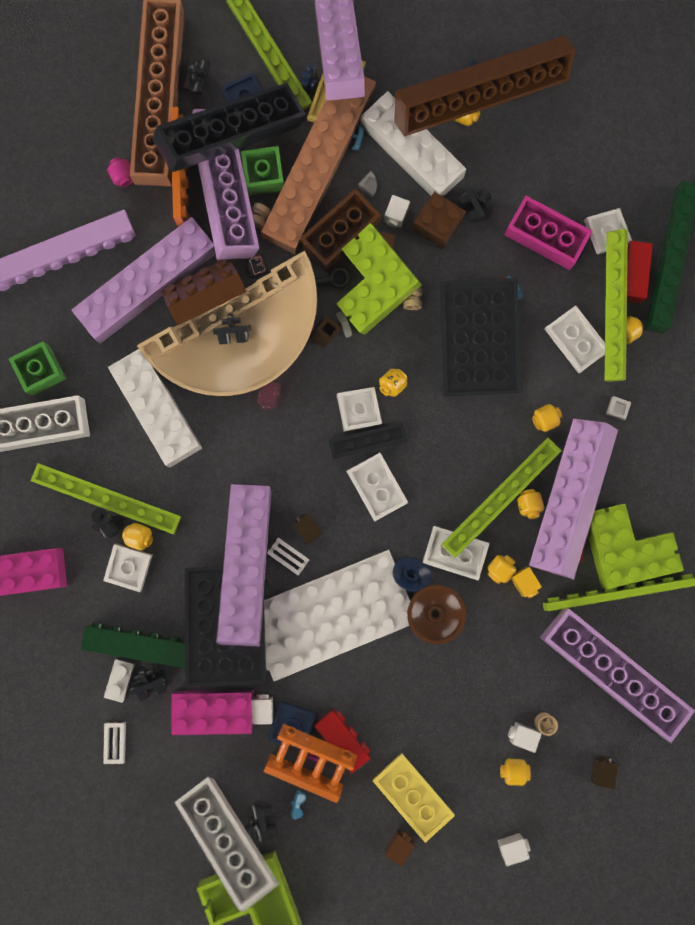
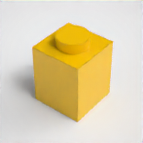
[511,567,542,598]

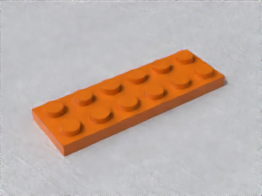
[170,107,190,227]

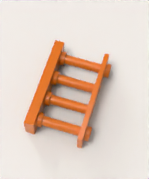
[264,724,357,803]

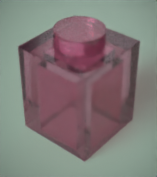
[256,382,282,411]

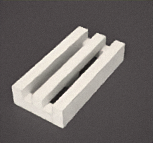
[267,538,310,576]
[104,722,126,764]

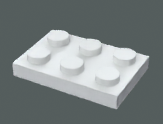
[545,306,605,373]
[347,453,408,522]
[422,526,490,581]

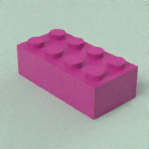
[504,196,593,270]
[0,548,67,596]
[171,689,254,735]

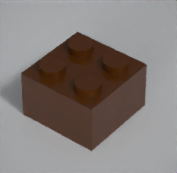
[412,191,466,249]

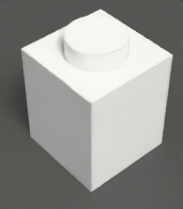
[384,195,410,228]
[252,694,274,724]
[508,722,541,753]
[497,833,531,866]

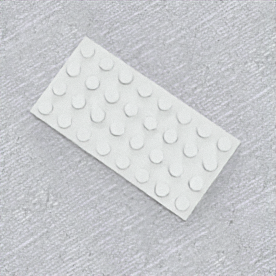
[264,550,410,681]

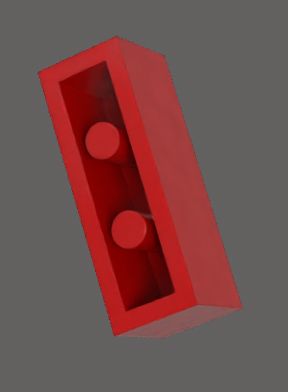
[627,241,653,303]
[315,708,371,774]

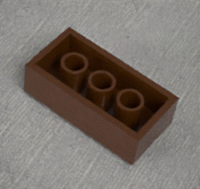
[300,189,381,272]
[161,259,247,325]

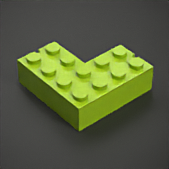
[336,223,422,335]
[587,504,684,589]
[197,850,302,925]

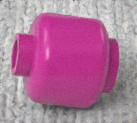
[107,157,133,187]

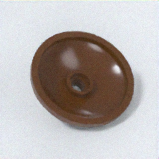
[407,585,466,645]

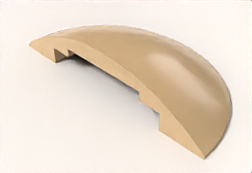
[137,251,317,396]

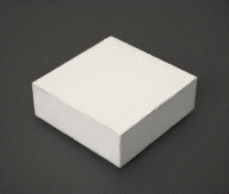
[606,396,631,421]

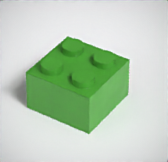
[241,146,284,196]
[9,341,67,396]

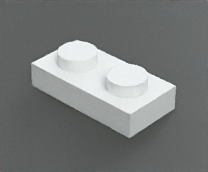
[104,658,135,703]

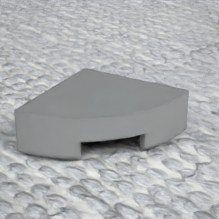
[358,171,377,198]
[336,311,352,338]

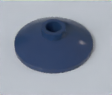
[392,557,431,592]

